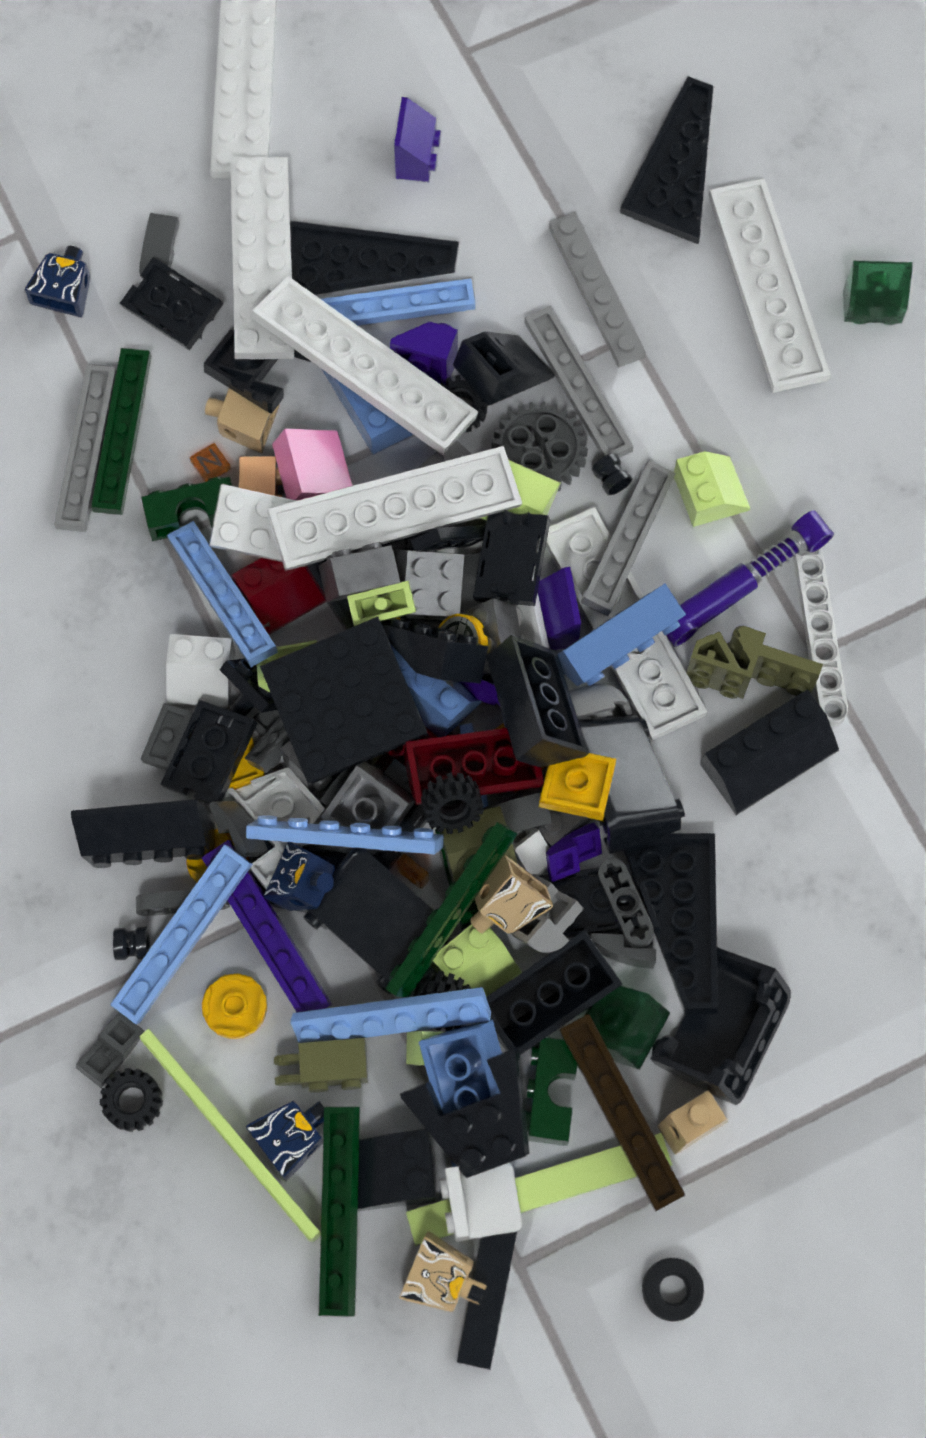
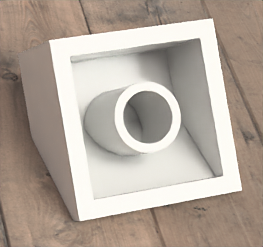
[166,634,236,709]

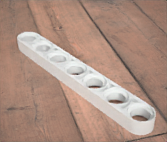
[793,548,848,727]

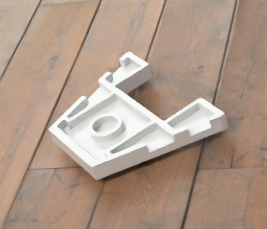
[199,767,326,889]

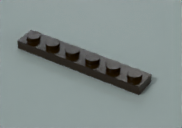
[559,1014,686,1211]

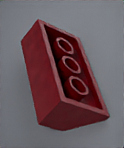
[232,558,326,635]
[404,728,544,805]

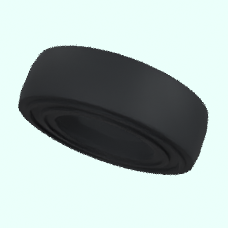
[642,1258,704,1321]

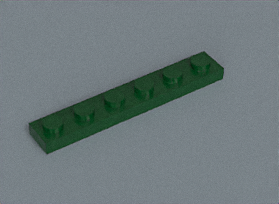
[91,348,152,515]
[385,822,518,998]
[319,1106,360,1317]

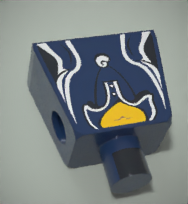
[25,245,90,318]
[263,842,335,911]
[246,1101,324,1181]

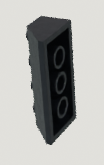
[486,635,589,767]
[701,689,839,816]
[71,799,215,868]
[486,930,623,1055]

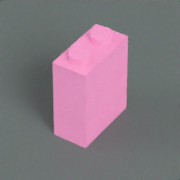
[272,429,352,501]

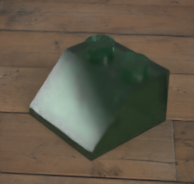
[843,261,913,325]
[585,986,670,1070]

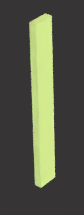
[140,1028,321,1242]
[406,1133,672,1246]

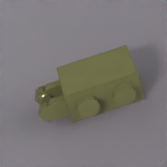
[274,1038,368,1093]

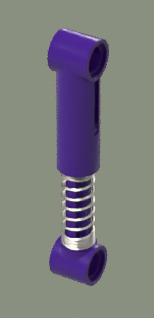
[666,510,834,647]

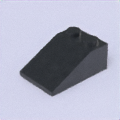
[358,1129,436,1211]

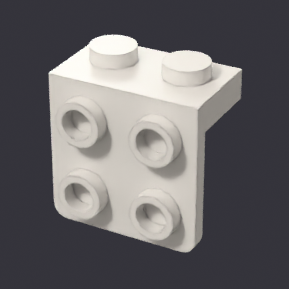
[440,1163,522,1242]

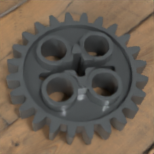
[491,402,588,491]

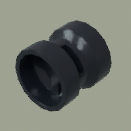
[592,453,632,495]
[113,926,150,960]

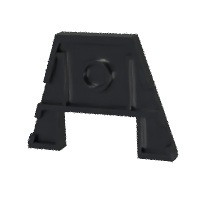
[204,330,311,414]
[400,1047,529,1178]

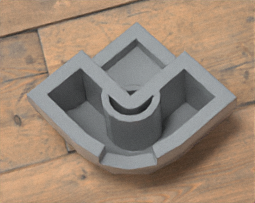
[569,684,632,720]
[510,874,584,953]

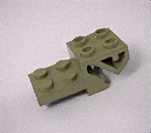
[686,626,823,699]

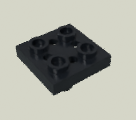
[219,658,277,716]

